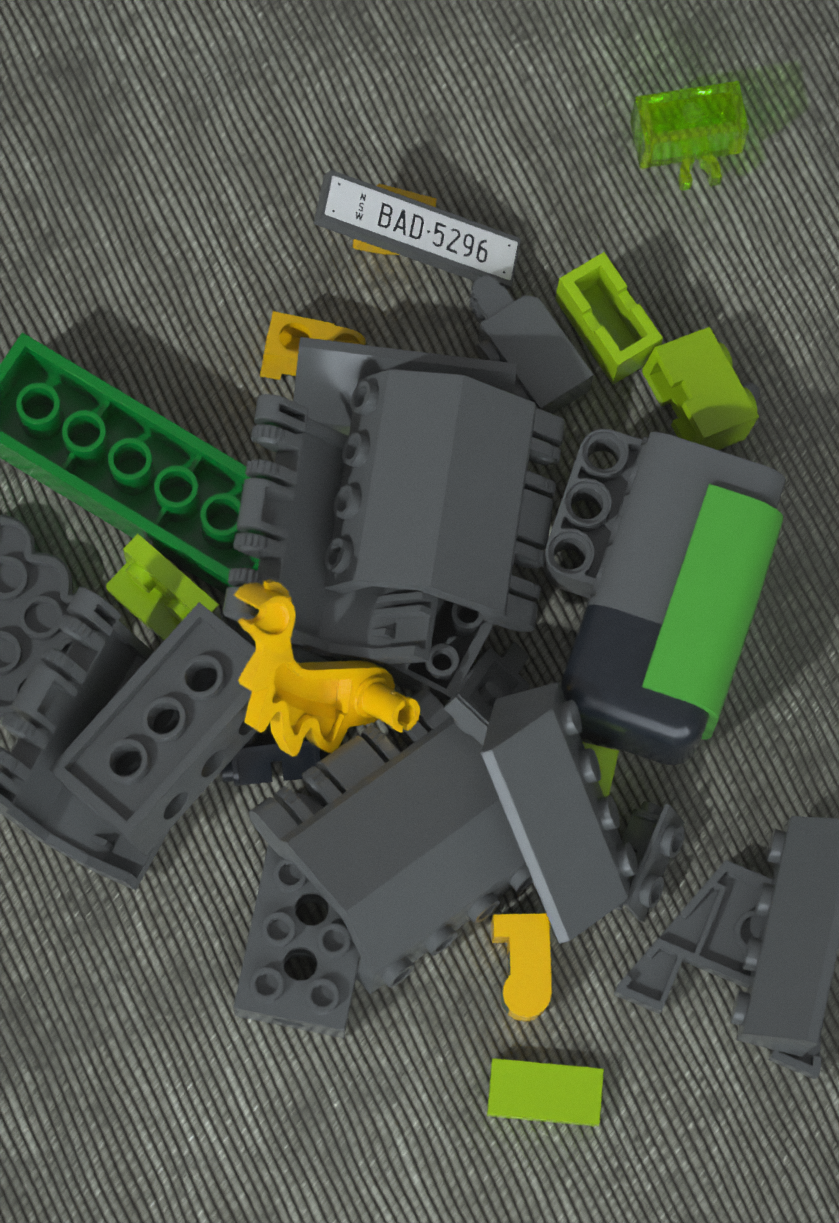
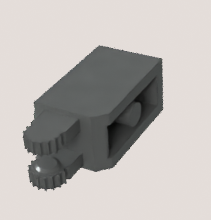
[469,275,594,414]

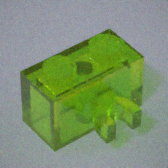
[630,81,749,191]

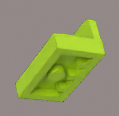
[106,534,221,641]

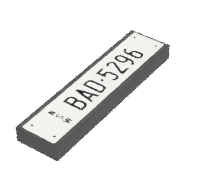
[313,170,521,290]

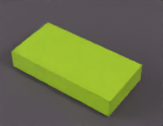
[487,1058,604,1127]

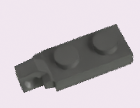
[444,641,530,745]

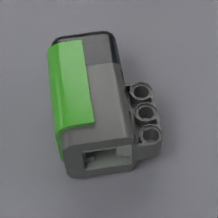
[543,429,786,765]

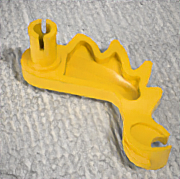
[234,579,420,757]

